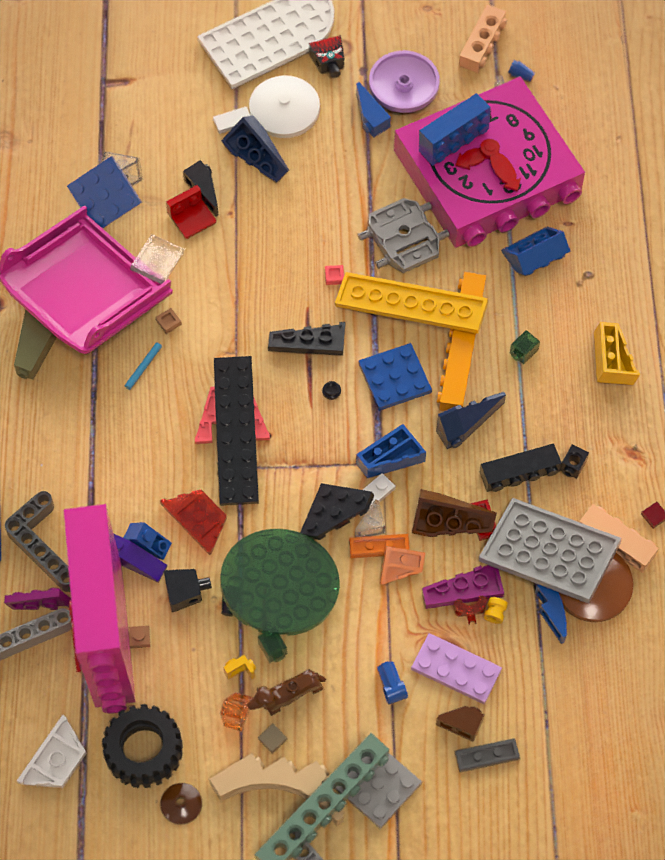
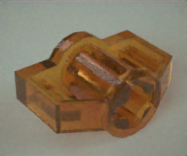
[220,692,253,731]

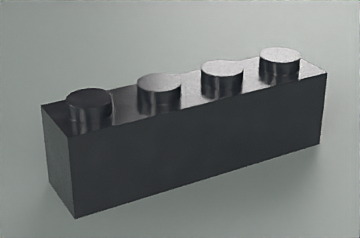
[479,443,562,492]

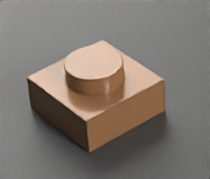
[155,308,182,334]
[129,625,151,649]

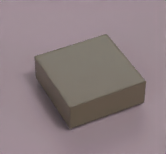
[258,724,287,753]

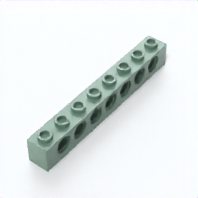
[255,733,390,860]

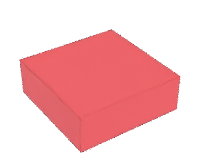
[325,265,344,285]

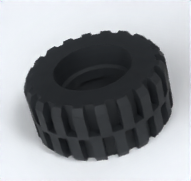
[102,704,183,788]

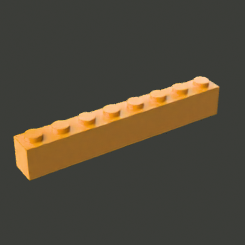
[437,272,486,411]

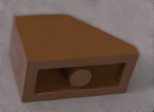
[436,706,484,742]

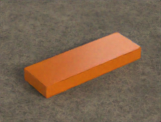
[349,534,410,558]

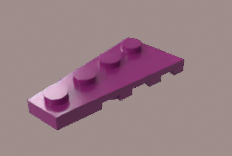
[422,565,504,609]

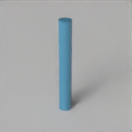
[124,342,162,390]

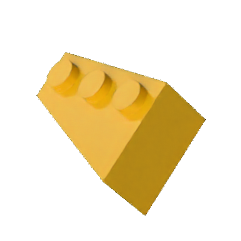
[594,322,640,385]

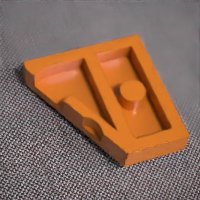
[380,546,425,585]

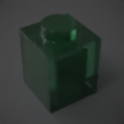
[510,330,540,364]
[258,628,287,663]

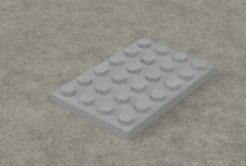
[479,498,621,604]

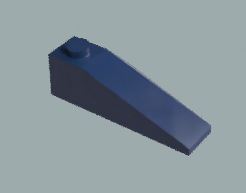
[221,115,289,182]
[436,392,506,449]

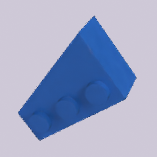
[356,424,426,478]

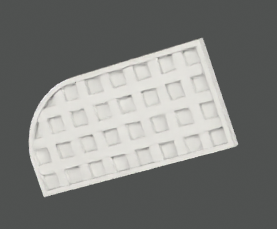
[198,0,334,89]

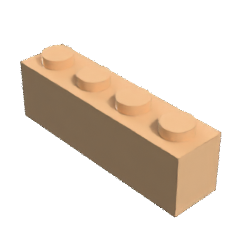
[580,504,659,573]

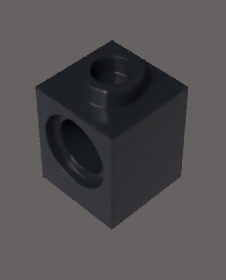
[560,444,589,479]

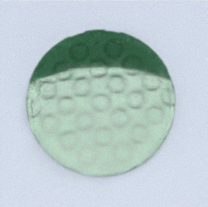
[220,529,340,636]

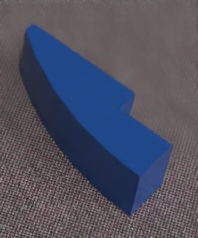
[535,584,567,644]

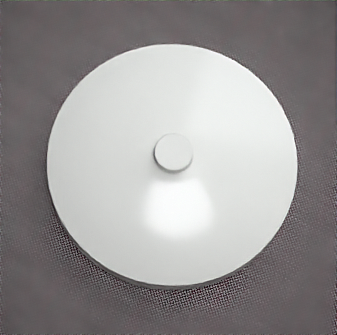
[249,76,320,138]

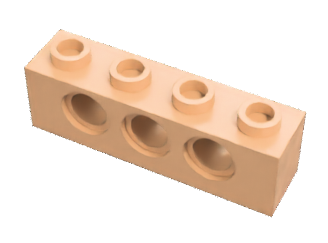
[459,4,507,73]

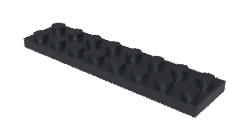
[214,356,259,506]

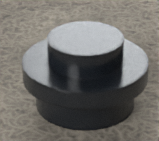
[322,381,341,400]

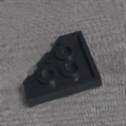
[300,483,374,540]

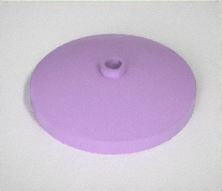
[369,51,440,113]

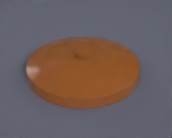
[559,553,634,622]

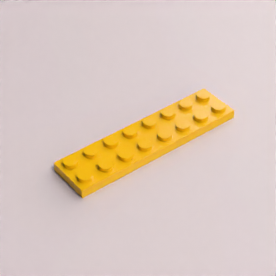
[335,272,488,334]

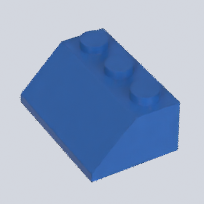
[501,226,570,276]

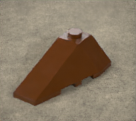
[412,489,497,537]

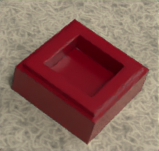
[641,502,665,529]

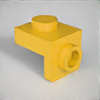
[223,655,256,680]

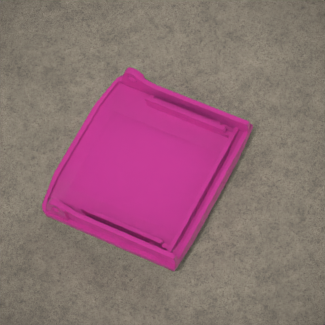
[0,205,173,354]

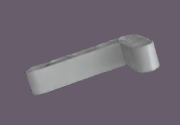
[0,608,72,660]

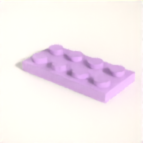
[411,633,502,705]

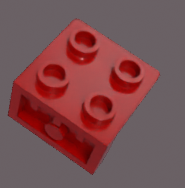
[166,185,216,239]

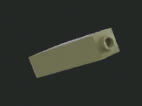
[14,309,57,380]

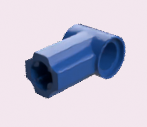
[377,661,408,704]

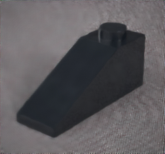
[183,160,219,217]

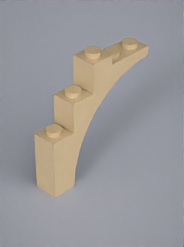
[209,753,345,826]

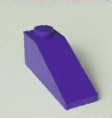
[114,534,168,583]

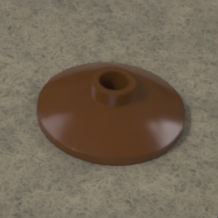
[160,783,202,825]

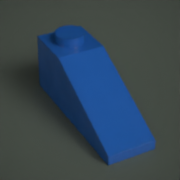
[356,82,391,138]

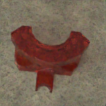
[453,595,488,625]

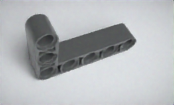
[5,491,71,592]

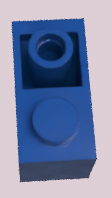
[123,522,172,560]

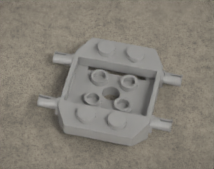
[358,198,450,273]

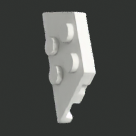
[17,715,87,788]

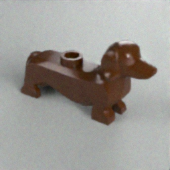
[247,669,326,716]

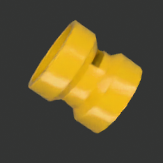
[484,597,508,624]

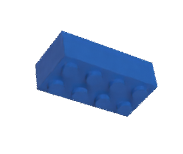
[419,93,491,166]

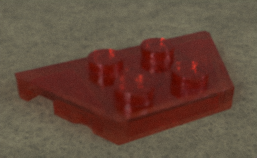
[160,489,227,555]

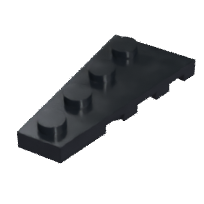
[268,321,346,355]

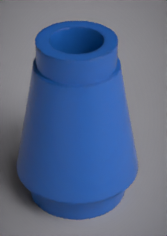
[508,60,535,82]

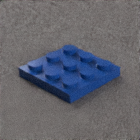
[67,156,142,229]
[358,343,432,411]

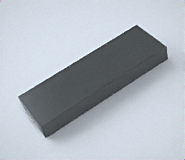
[455,738,520,773]

